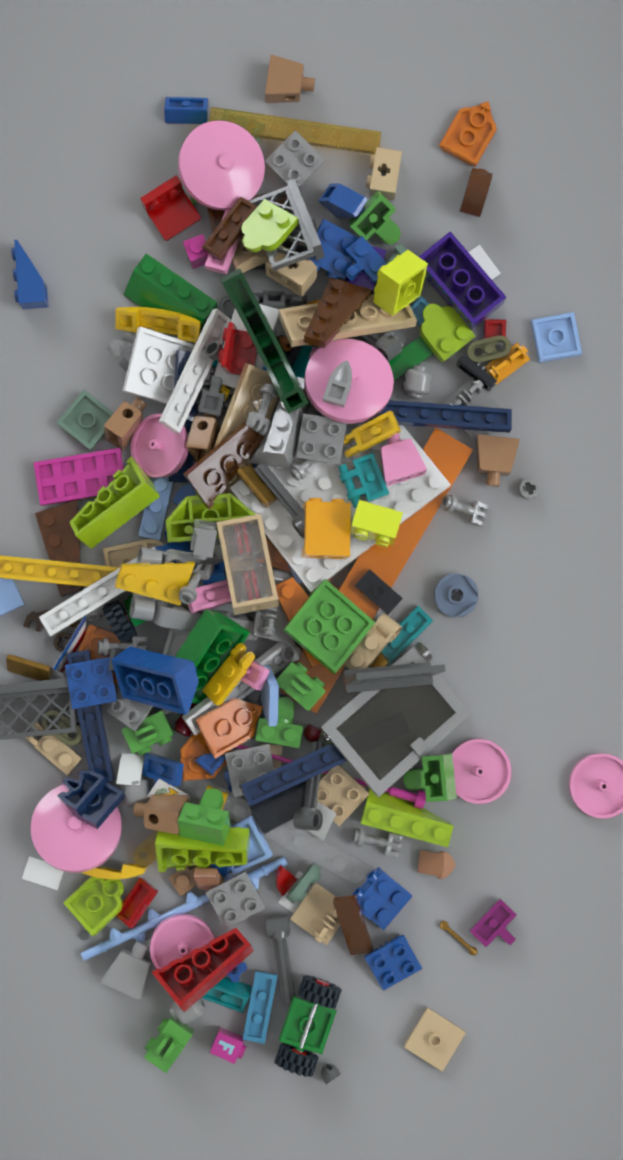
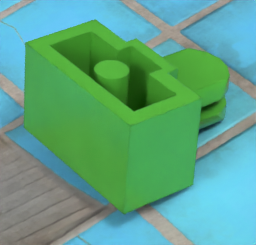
[348,190,401,245]
[276,661,326,712]
[255,697,303,748]
[121,710,175,755]
[403,754,457,802]
[178,788,230,846]
[144,1015,194,1073]

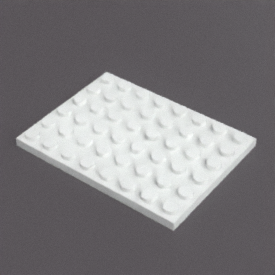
[230,416,451,593]

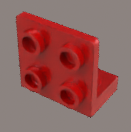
[140,175,201,241]
[218,322,258,376]

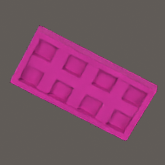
[33,448,124,506]

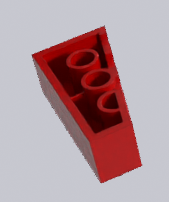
[152,928,254,1012]

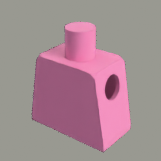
[380,433,427,486]

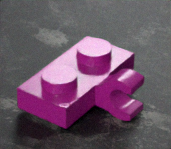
[469,898,517,947]

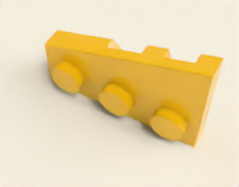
[115,561,195,606]

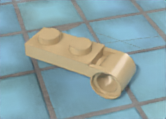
[343,613,402,670]

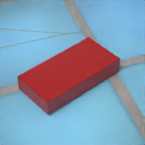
[116,878,158,929]

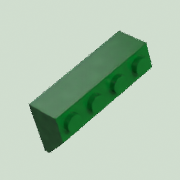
[123,253,219,343]
[175,609,250,703]

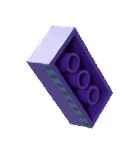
[419,231,506,330]

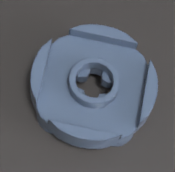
[434,574,478,618]

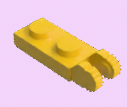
[343,411,401,458]
[202,643,255,706]

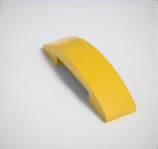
[115,307,201,343]
[81,862,147,879]

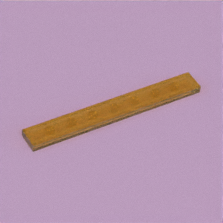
[209,107,381,154]

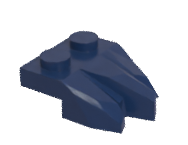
[57,770,125,829]

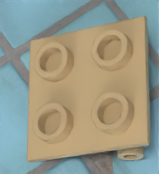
[317,765,369,826]
[290,883,340,945]

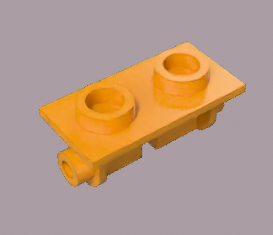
[485,342,531,385]

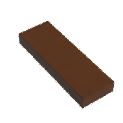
[202,196,258,261]
[333,895,373,955]

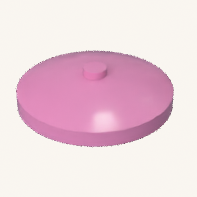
[178,121,265,210]
[304,339,394,424]
[31,785,122,873]

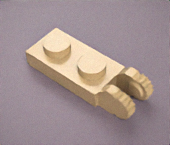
[26,721,83,776]

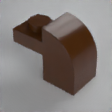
[459,168,493,217]

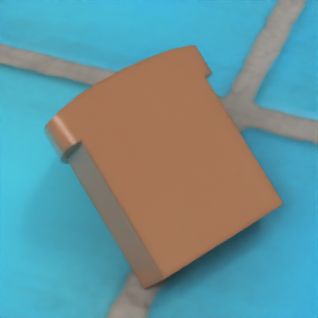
[417,850,456,879]
[194,867,223,890]

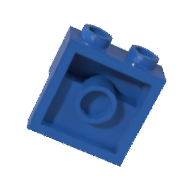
[307,219,359,279]
[352,866,413,930]

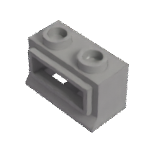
[190,519,217,560]

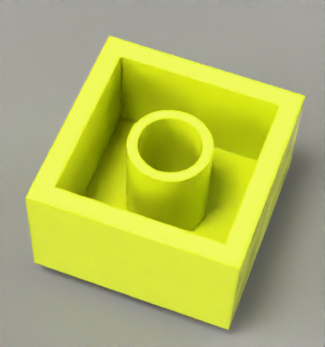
[373,250,428,316]
[350,500,403,548]

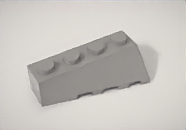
[249,377,310,468]

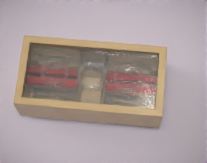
[217,514,279,615]

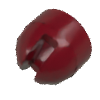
[304,723,323,742]

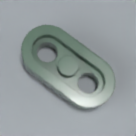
[286,862,321,904]

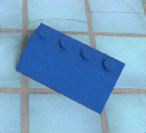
[111,646,199,715]

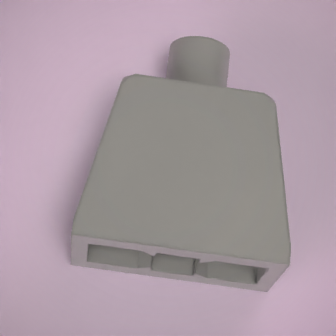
[100,941,152,1001]

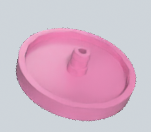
[131,414,189,478]
[451,739,511,804]
[569,753,623,818]
[150,914,214,969]

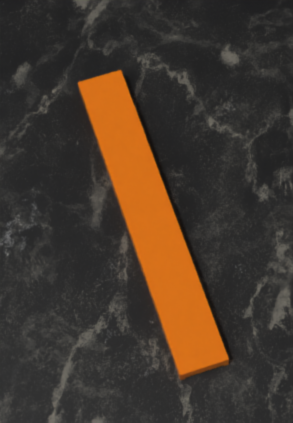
[279,428,473,714]

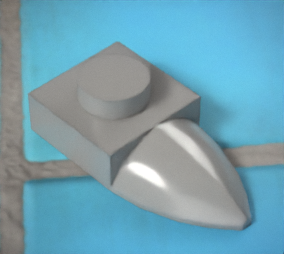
[322,360,352,408]

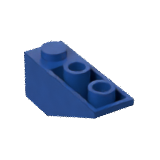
[11,240,49,309]

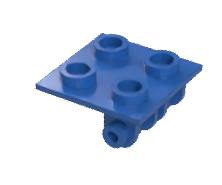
[65,657,117,709]
[364,934,422,991]

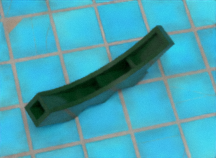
[220,268,308,413]

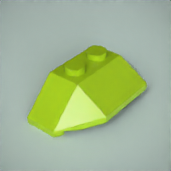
[166,493,255,542]

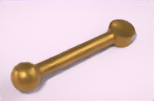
[440,921,478,956]

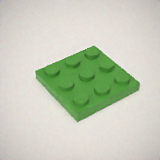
[283,579,375,674]

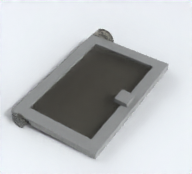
[319,642,470,797]

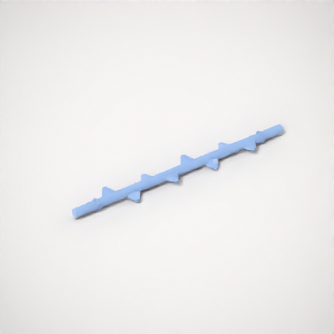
[81,857,288,961]

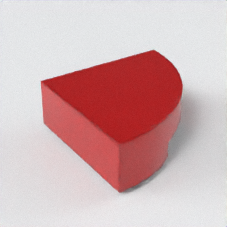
[275,865,298,896]

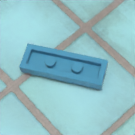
[243,970,278,1044]

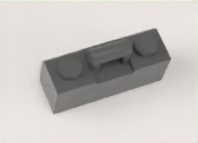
[243,270,307,309]

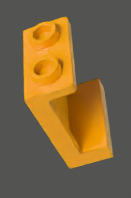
[302,498,351,560]

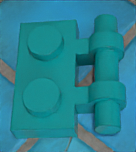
[338,453,389,508]

